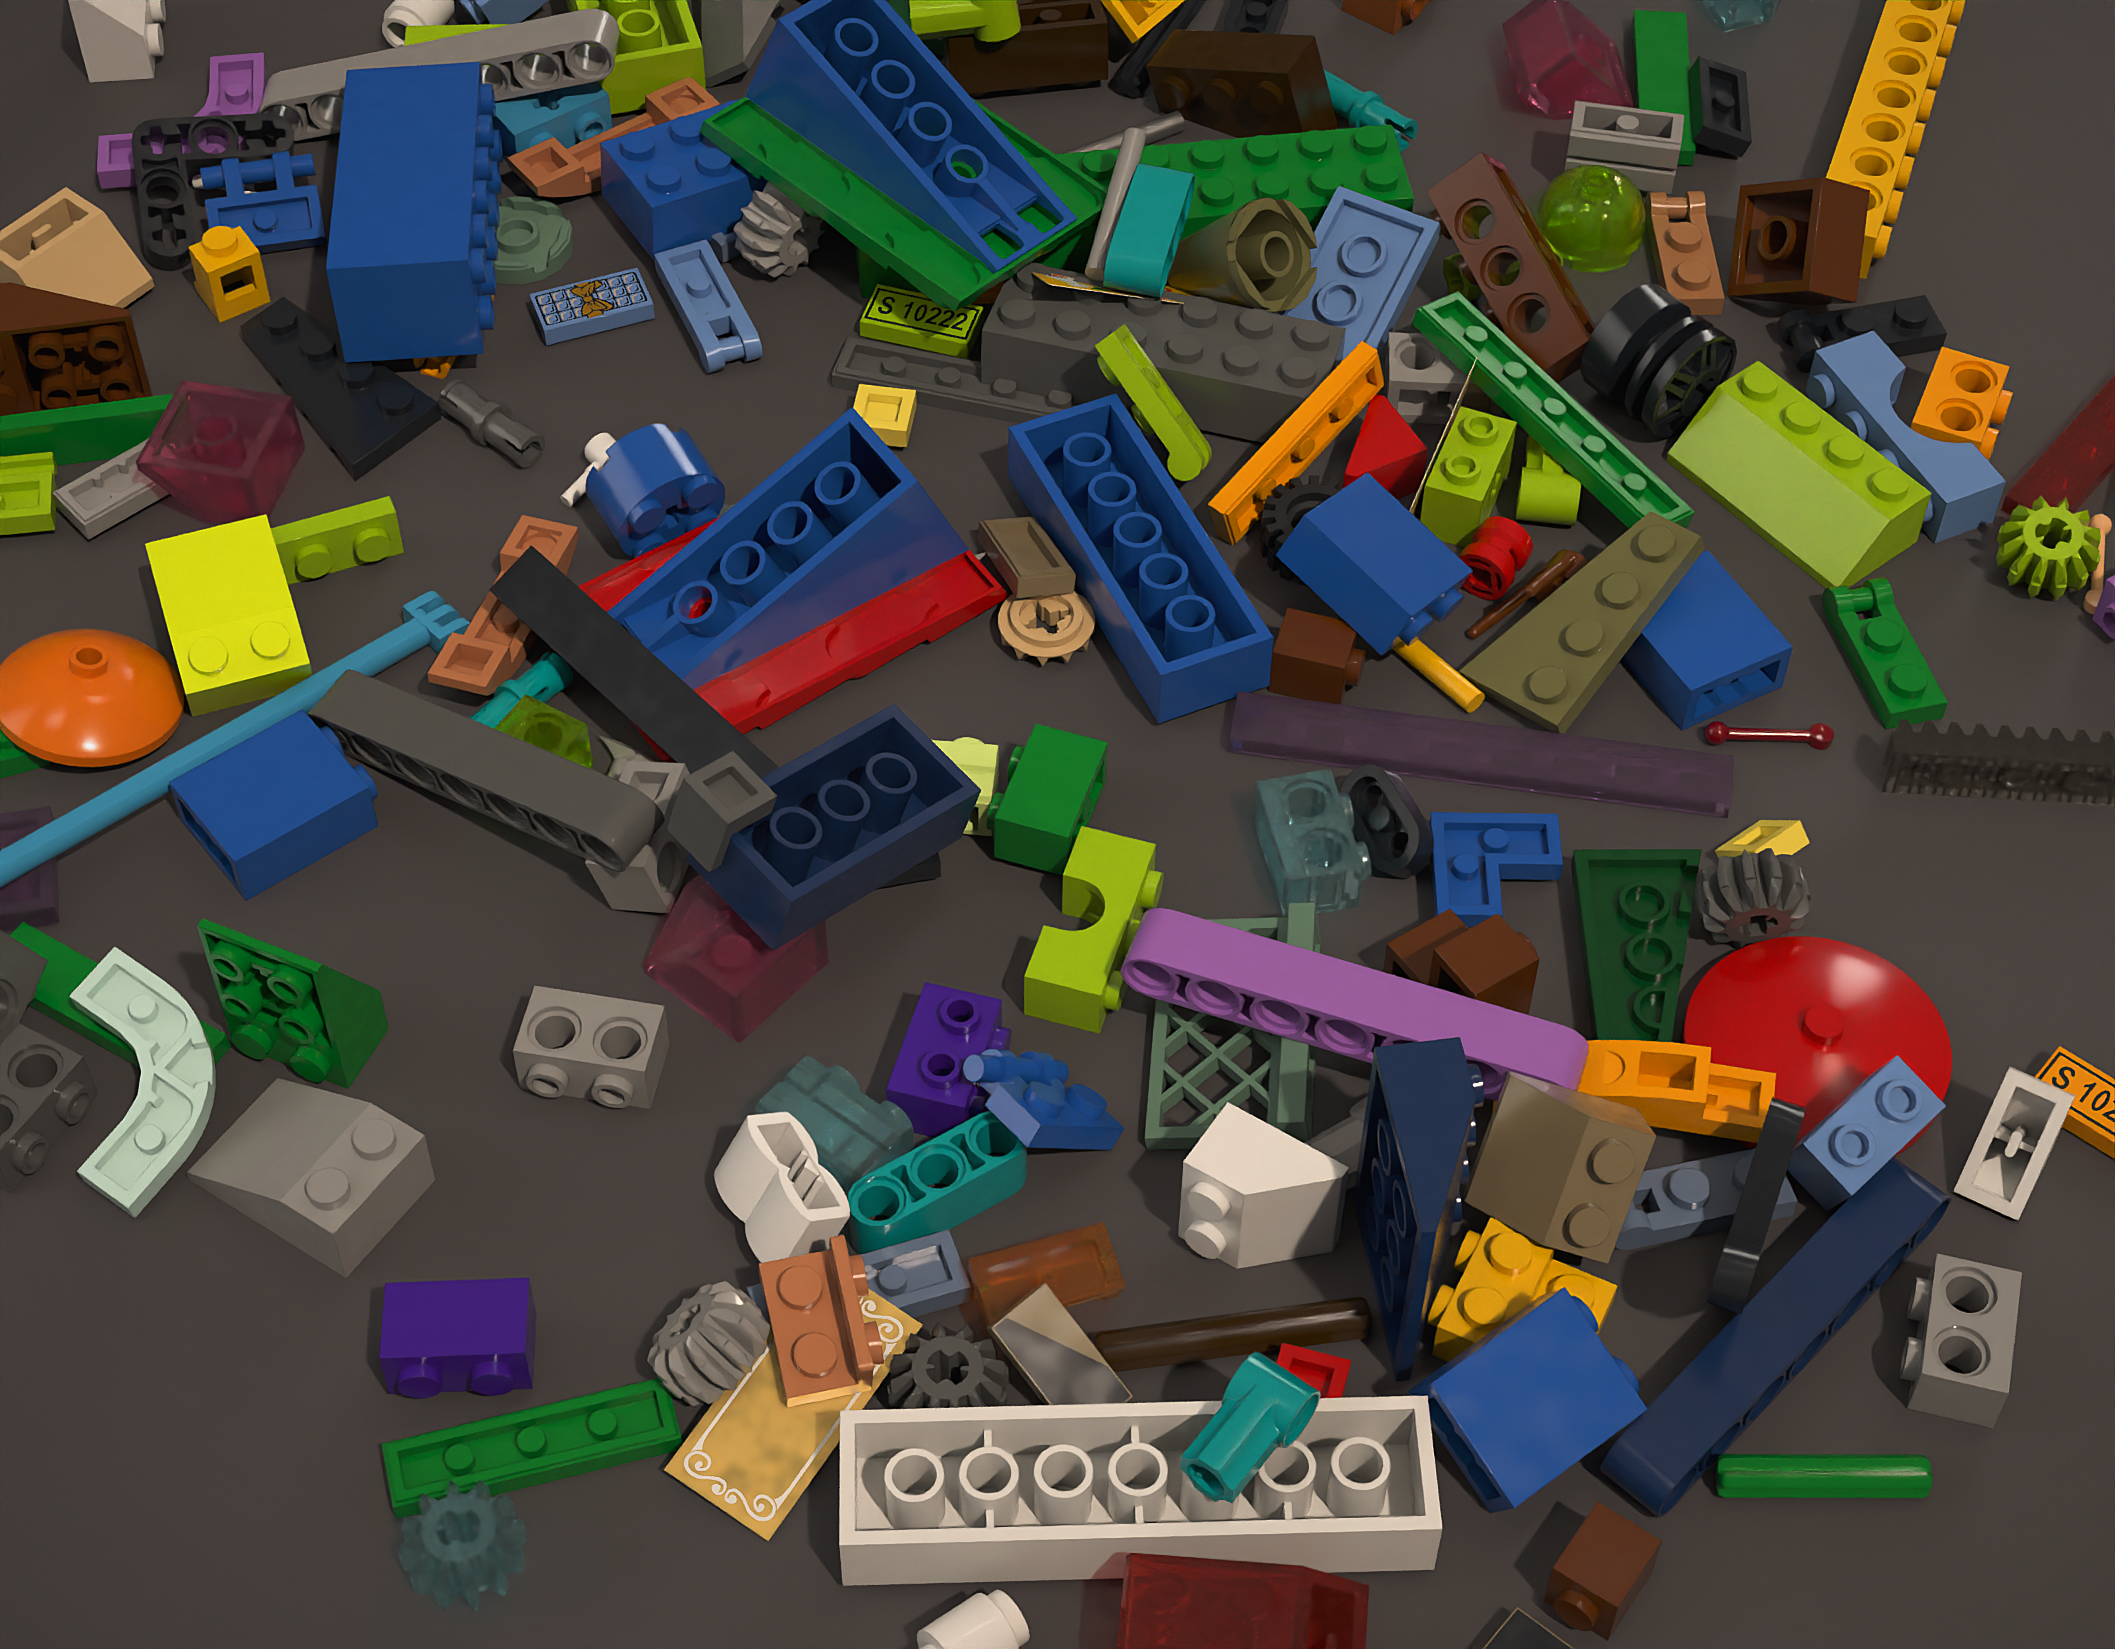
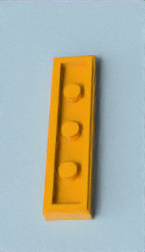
[1208,341,1384,546]

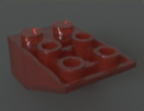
[1117,1553,1369,1649]

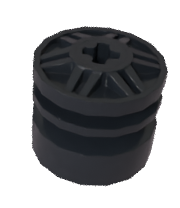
[1580,283,1737,439]

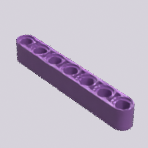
[1121,908,1589,1101]

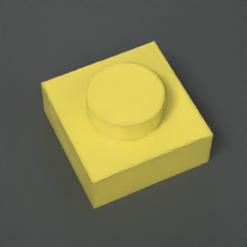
[853,384,917,448]
[1715,820,1810,859]

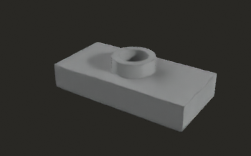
[52,436,189,540]

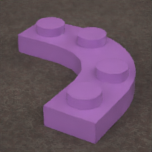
[97,52,267,189]

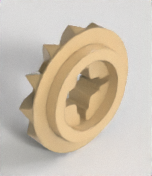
[998,591,1095,666]

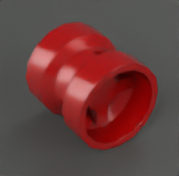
[1458,516,1534,600]

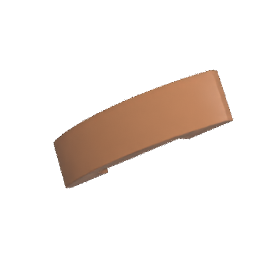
[508,77,720,197]
[428,515,579,696]

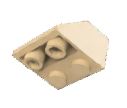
[0,187,155,308]

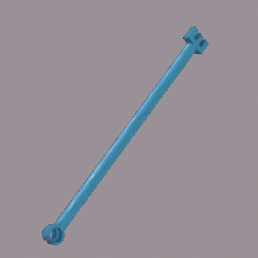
[0,591,470,888]

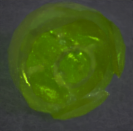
[1535,165,1646,272]

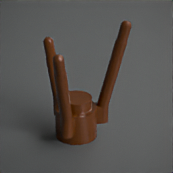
[1468,549,1589,639]

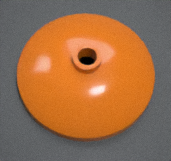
[0,628,184,767]

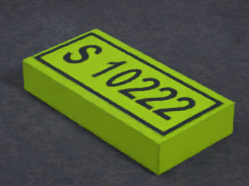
[860,284,985,359]

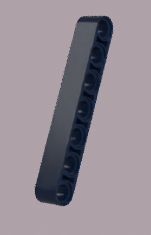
[1600,1156,1951,1517]

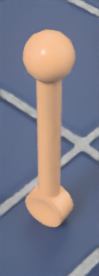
[2083,514,2112,615]

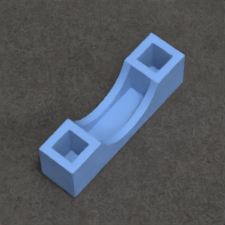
[1805,330,2006,544]

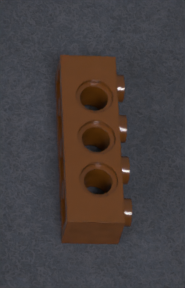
[1426,152,1596,384]

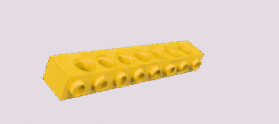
[1826,0,1966,279]

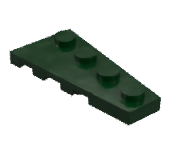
[1571,849,1702,1042]

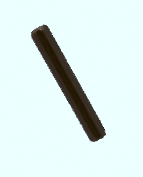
[1094,1297,1372,1372]

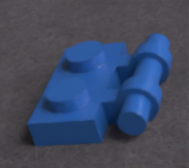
[200,151,327,253]
[963,1049,1125,1150]

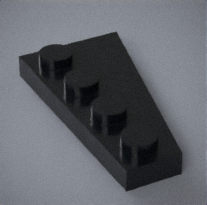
[240,297,441,482]

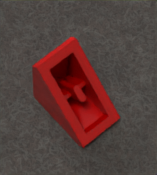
[1343,394,1428,499]

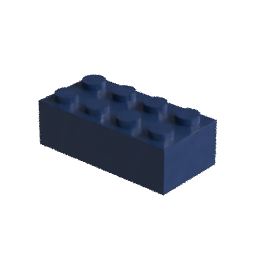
[686,704,981,951]

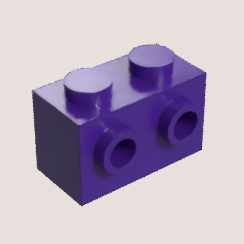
[886,982,1012,1138]
[379,1278,537,1398]

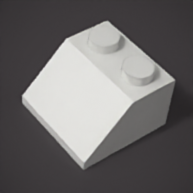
[68,0,166,82]
[1178,1102,1349,1269]

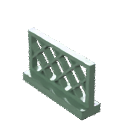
[1145,902,1322,1150]

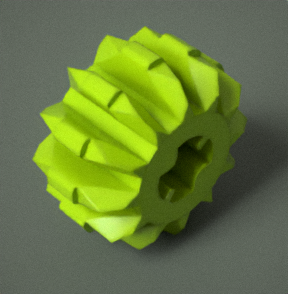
[1996,495,2101,601]

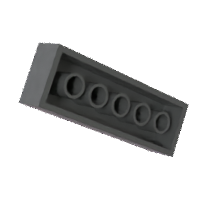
[981,263,1346,443]

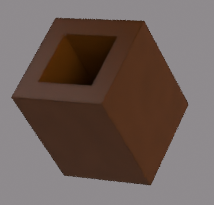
[1269,608,1366,708]
[1544,1501,1662,1641]

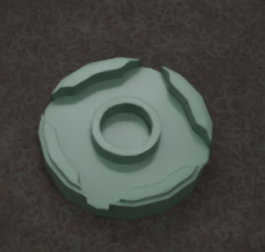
[494,196,574,285]

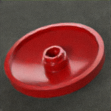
[1680,936,1952,1156]

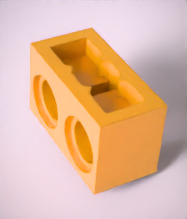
[1911,347,2013,461]

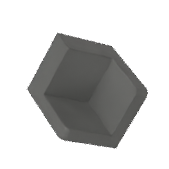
[667,751,777,872]

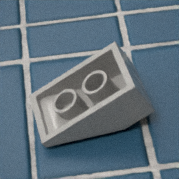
[186,1078,435,1278]

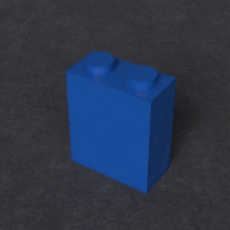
[1276,472,1473,656]
[1622,550,1793,731]
[169,709,378,901]
[1408,1287,1648,1513]

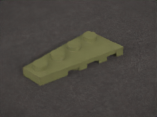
[1459,511,1705,737]

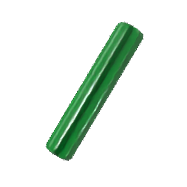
[1714,1454,1933,1498]

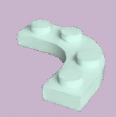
[69,947,216,1218]

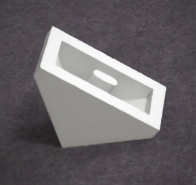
[1954,1067,2075,1221]

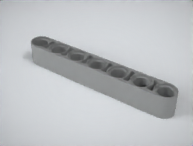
[259,9,620,141]

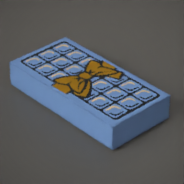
[529,268,655,346]

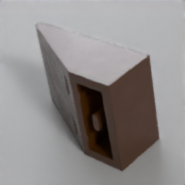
[0,282,152,416]

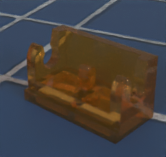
[967,1222,1126,1335]

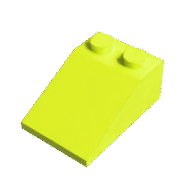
[145,514,312,717]

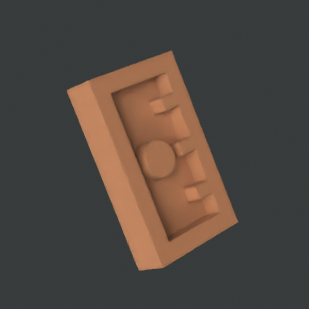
[759,1235,884,1407]

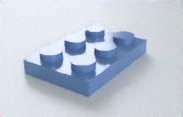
[1275,186,1442,361]

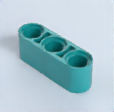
[1103,163,1195,298]
[848,1111,1027,1254]

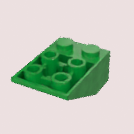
[197,918,389,1089]

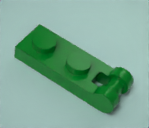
[1822,577,1948,730]

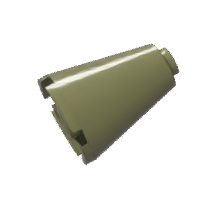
[1168,198,1317,313]

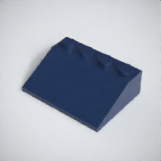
[1353,1037,1484,1382]

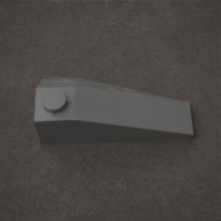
[701,0,783,88]

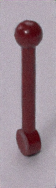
[1704,721,1834,750]

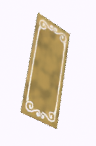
[664,1288,923,1541]

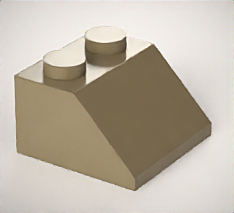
[1462,1071,1656,1264]

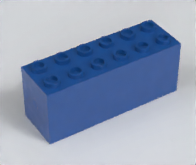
[326,62,503,363]

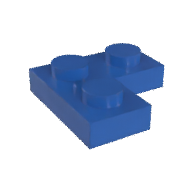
[1429,812,1563,927]

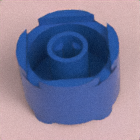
[585,424,725,558]

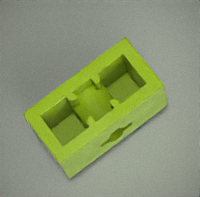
[1420,406,1517,548]

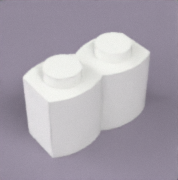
[714,1111,850,1263]

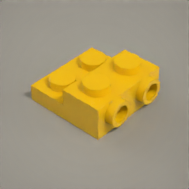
[1427,1217,1618,1362]

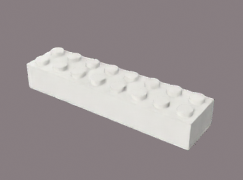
[839,1396,1442,1586]

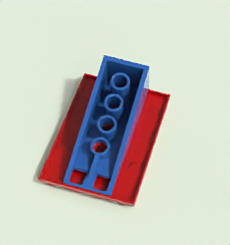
[578,407,1009,763]

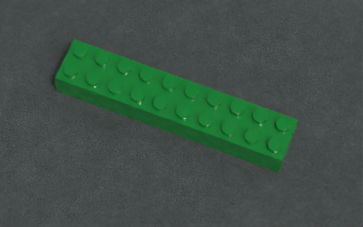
[853,125,1414,298]

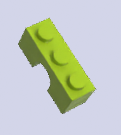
[1024,826,1164,1034]

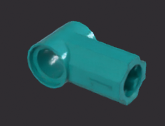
[1180,1352,1321,1503]

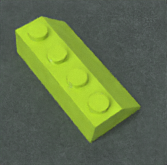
[1666,360,1931,588]

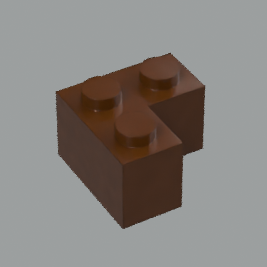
[1383,909,1540,1015]

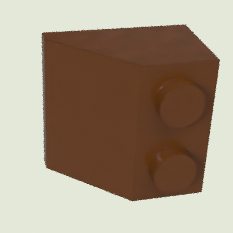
[1727,177,1870,305]

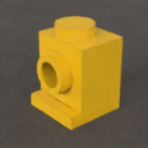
[188,226,271,323]

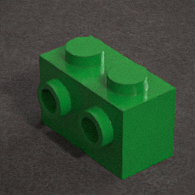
[986,723,1108,875]

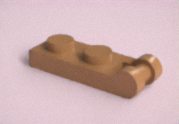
[1645,191,1725,315]

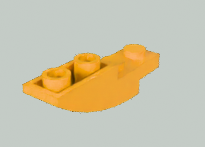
[1492,1040,1776,1143]

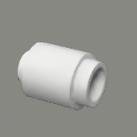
[382,0,455,48]
[917,1589,1030,1649]

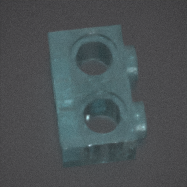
[1253,769,1371,917]

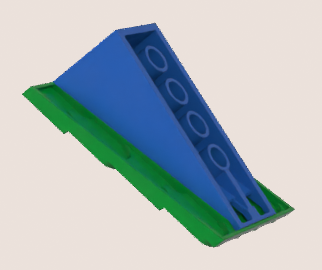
[699,0,1108,312]

